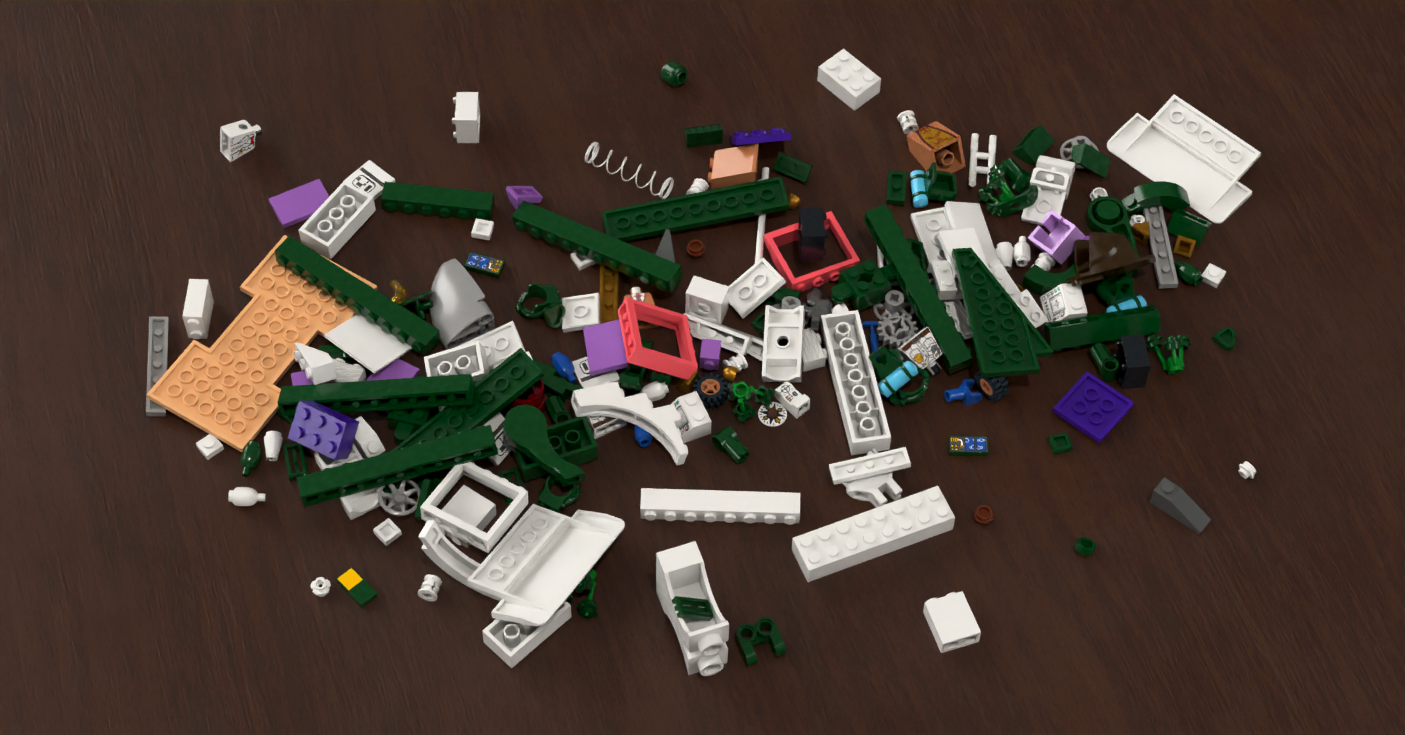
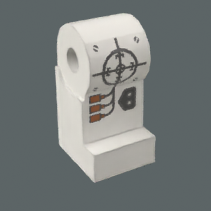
[774,381,810,419]

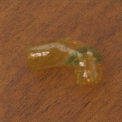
[390,280,407,304]

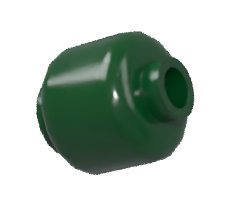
[661,61,687,87]

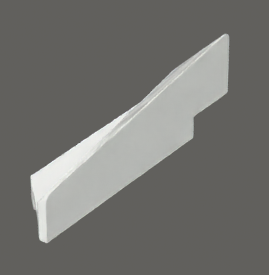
[684,313,764,361]

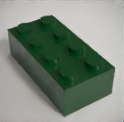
[511,416,598,482]

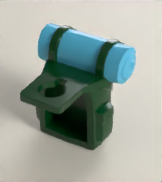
[910,162,957,208]
[1096,274,1147,313]
[868,346,918,398]

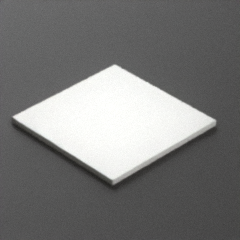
[324,314,412,374]

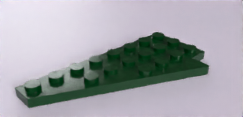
[952,248,1053,378]

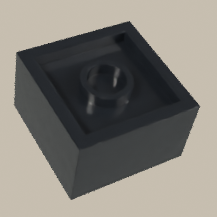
[798,208,828,261]
[1113,334,1151,389]

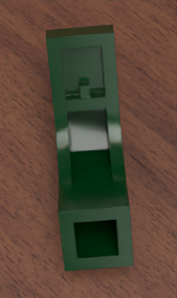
[1121,181,1191,217]
[1022,263,1077,296]
[619,339,655,391]

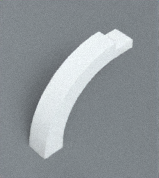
[418,521,502,601]

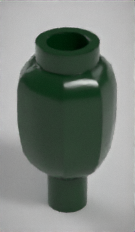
[1174,260,1203,286]
[240,441,262,477]

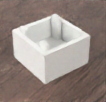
[452,92,480,143]
[685,276,729,324]

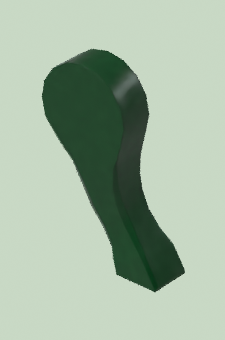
[1086,196,1140,278]
[503,405,585,487]

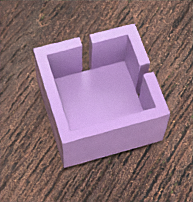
[1028,209,1085,265]

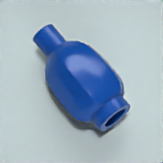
[551,352,577,384]
[634,425,653,447]

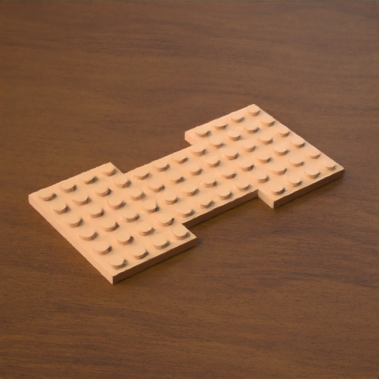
[147,235,378,452]

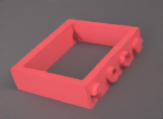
[764,211,860,293]
[618,297,698,380]

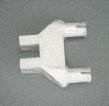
[842,448,902,508]

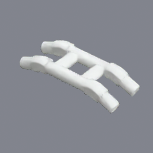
[969,133,997,188]

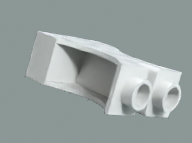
[656,541,729,676]

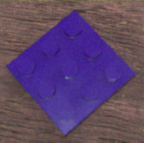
[730,128,791,145]
[1053,371,1134,444]

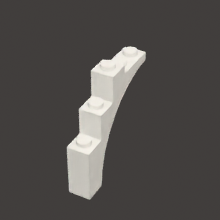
[571,382,688,465]

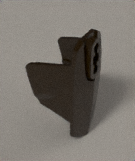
[1066,232,1156,287]

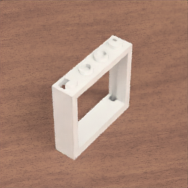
[420,462,528,553]

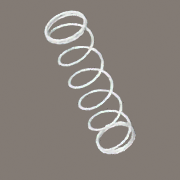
[585,142,674,200]

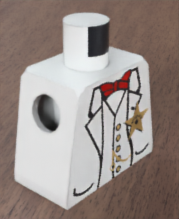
[220,120,262,162]

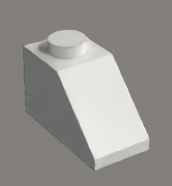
[353,416,386,458]

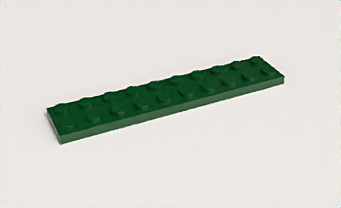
[602,176,790,242]
[383,348,545,494]

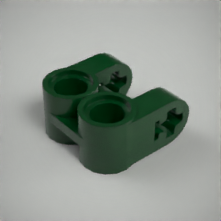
[736,617,786,667]

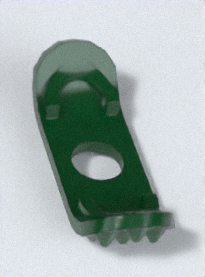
[985,185,1038,217]

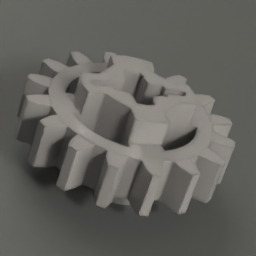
[876,312,918,349]

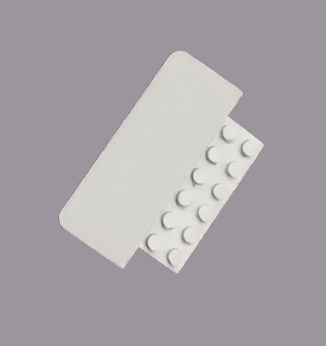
[1107,94,1261,224]
[467,504,625,626]

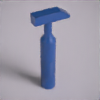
[862,321,880,359]

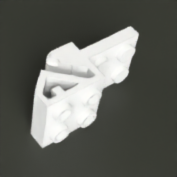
[1021,155,1076,226]
[989,262,1048,328]

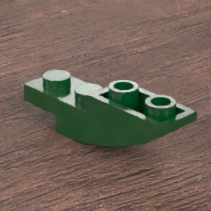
[532,357,583,404]

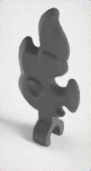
[800,287,833,330]

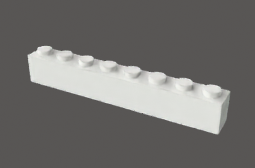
[640,488,800,525]

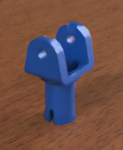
[944,379,982,406]

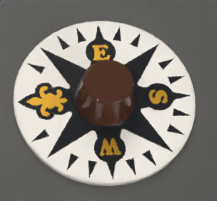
[758,402,787,427]

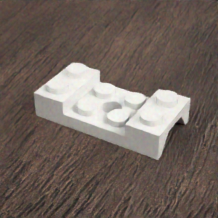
[927,259,1000,300]
[762,305,805,382]
[314,443,387,520]

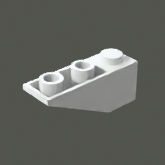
[293,342,337,385]

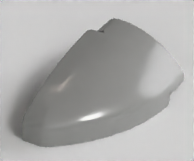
[429,258,495,350]

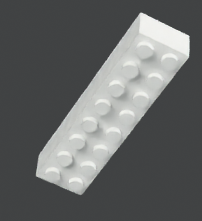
[820,310,891,455]
[792,486,955,582]

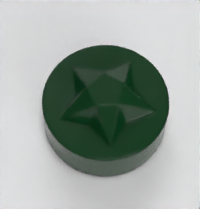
[1075,537,1096,556]

